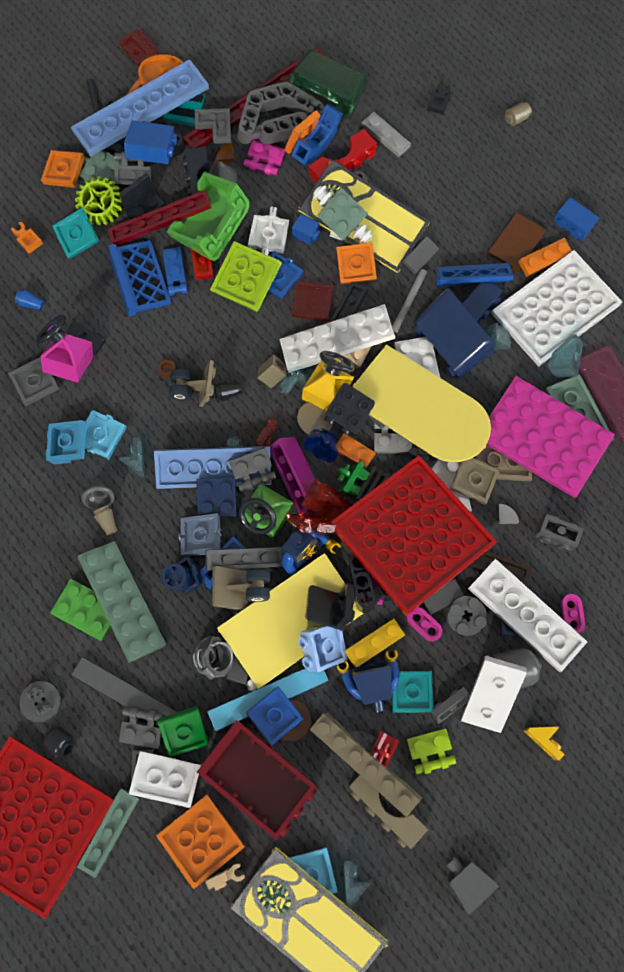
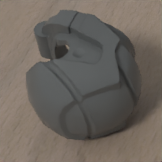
[192,635,234,679]

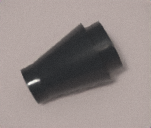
[214,383,243,402]

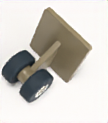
[169,360,216,407]
[212,566,270,610]

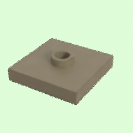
[450,458,500,505]

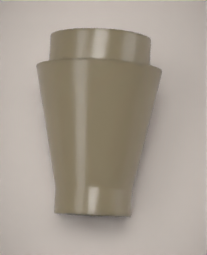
[94,505,118,536]

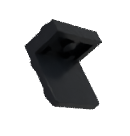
[321,383,375,435]
[305,583,356,631]

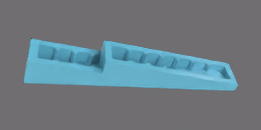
[208,668,329,731]

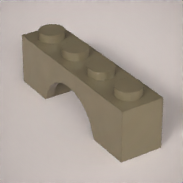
[349,775,428,849]

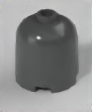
[492,648,542,690]

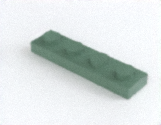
[77,788,140,878]

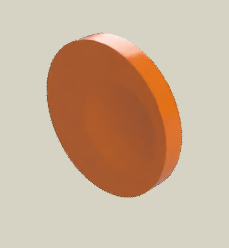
[138,54,184,86]

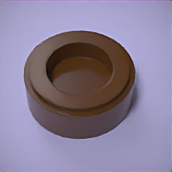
[158,359,177,378]

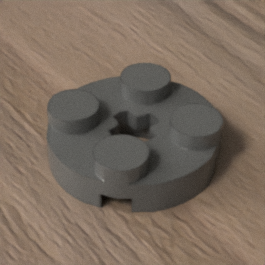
[446,596,487,636]

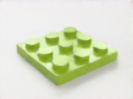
[210,241,282,312]

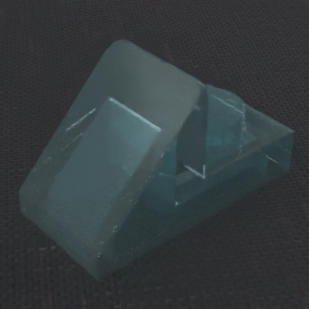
[119,437,146,479]
[343,858,371,907]

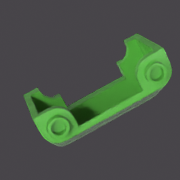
[167,172,249,261]

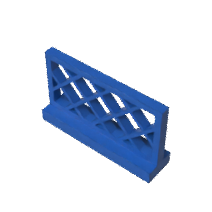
[108,240,171,317]

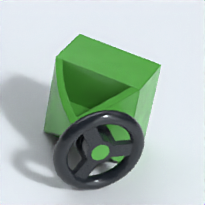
[239,484,294,540]

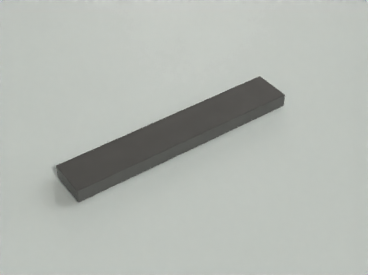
[72,657,178,726]

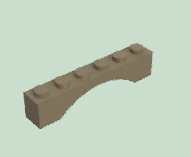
[310,713,423,817]

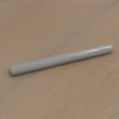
[392,269,427,333]

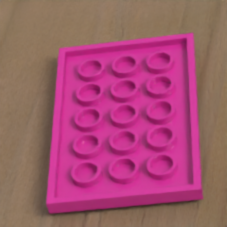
[487,376,615,498]

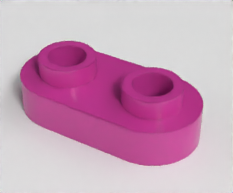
[560,594,585,633]
[407,607,442,642]

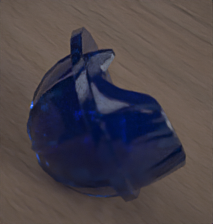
[304,428,338,463]

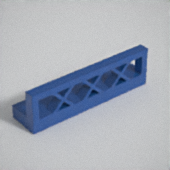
[436,263,513,286]

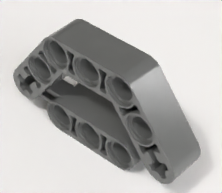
[237,82,324,144]

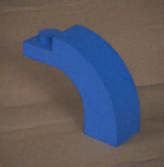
[291,104,343,165]

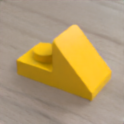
[524,727,565,761]

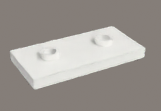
[461,656,527,733]

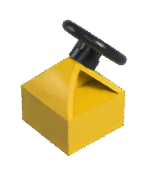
[302,351,355,410]

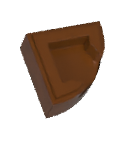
[216,143,234,163]

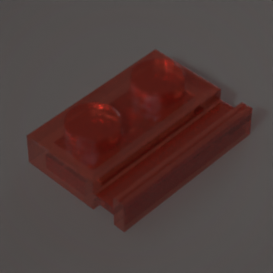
[119,29,159,67]

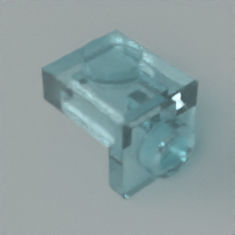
[279,371,308,395]

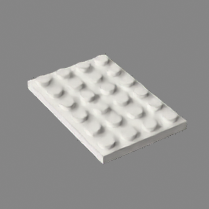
[491,250,622,367]

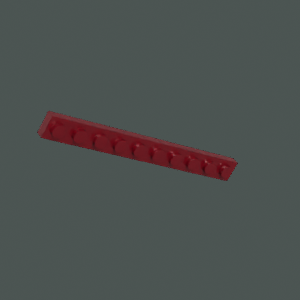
[183,47,329,149]

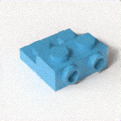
[46,420,86,464]

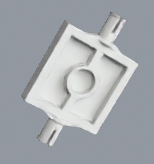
[248,207,289,255]

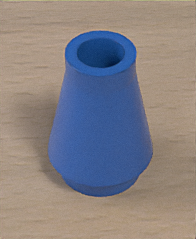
[15,289,44,311]

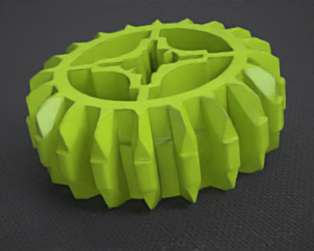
[75,176,122,226]

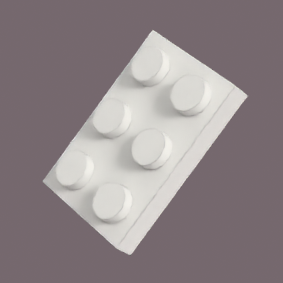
[129,751,201,808]

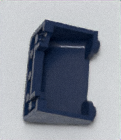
[413,288,494,379]

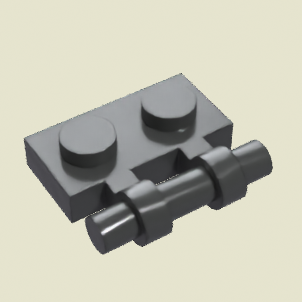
[114,151,151,185]
[229,447,277,491]
[119,706,164,749]

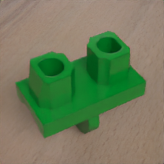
[336,461,370,497]

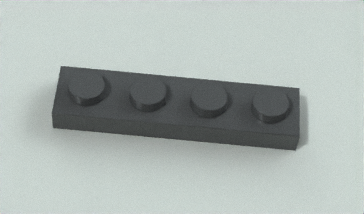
[205,546,283,570]

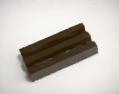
[355,466,391,501]

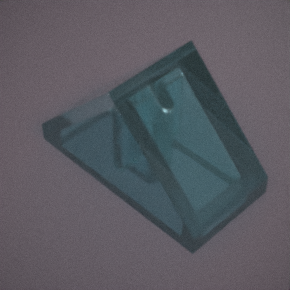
[482,323,511,350]

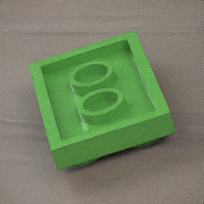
[50,579,111,642]

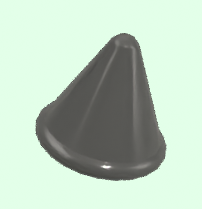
[209,162,237,183]
[81,477,115,510]

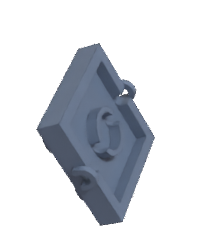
[178,513,222,557]

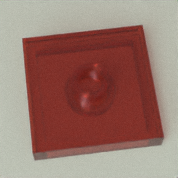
[292,281,333,322]

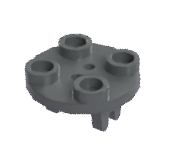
[19,681,61,722]

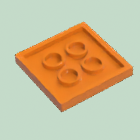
[156,794,245,889]

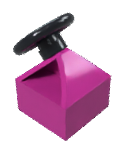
[36,315,93,383]

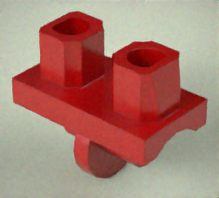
[370,731,399,768]

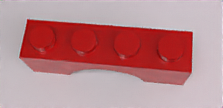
[309,129,377,183]

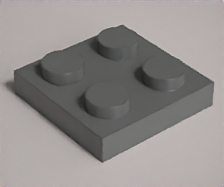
[8,357,59,406]

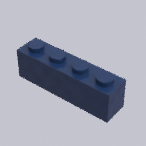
[462,281,503,323]

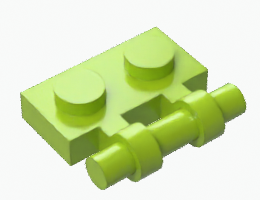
[406,729,456,774]

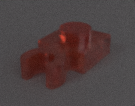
[255,418,278,446]

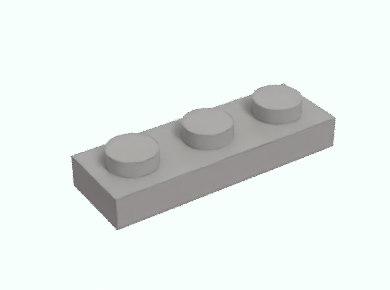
[362,112,411,157]

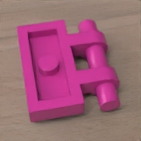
[244,140,286,176]

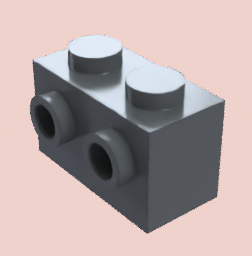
[535,514,584,552]

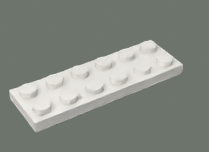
[280,304,395,373]
[468,559,587,672]

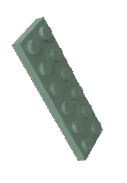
[78,541,166,663]

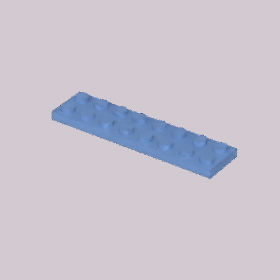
[71,59,209,157]

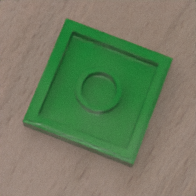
[157,706,209,758]

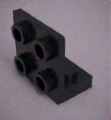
[119,174,166,219]

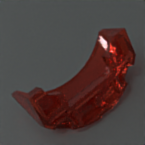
[301,480,352,523]

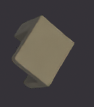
[257,354,287,388]

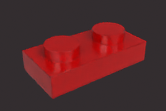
[191,249,213,279]

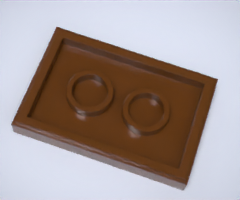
[488,212,547,272]

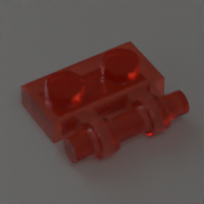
[286,512,336,535]

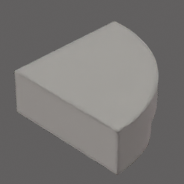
[498,504,519,524]

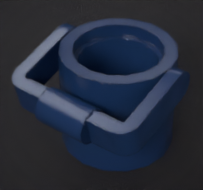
[162,557,203,594]

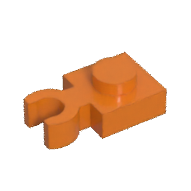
[11,222,43,254]

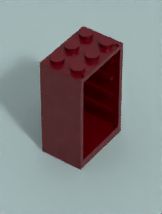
[196,720,317,840]

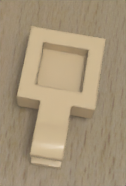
[206,863,245,890]

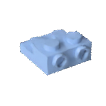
[298,625,348,672]

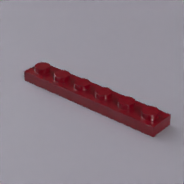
[108,190,212,246]

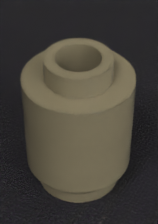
[505,102,532,126]

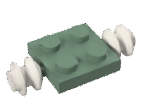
[314,185,372,244]

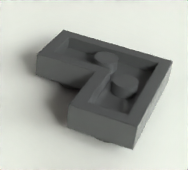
[195,108,231,144]

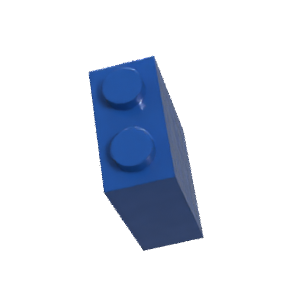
[124,120,177,164]

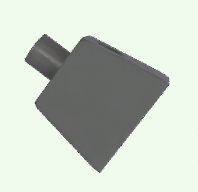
[446,856,499,915]

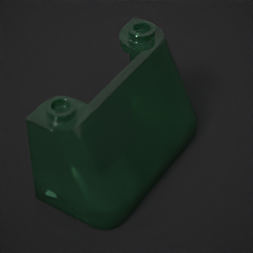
[290,49,368,120]

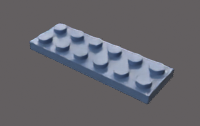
[154,446,272,489]

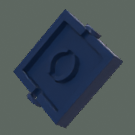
[195,477,238,517]

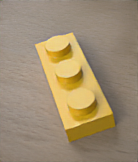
[344,619,405,668]

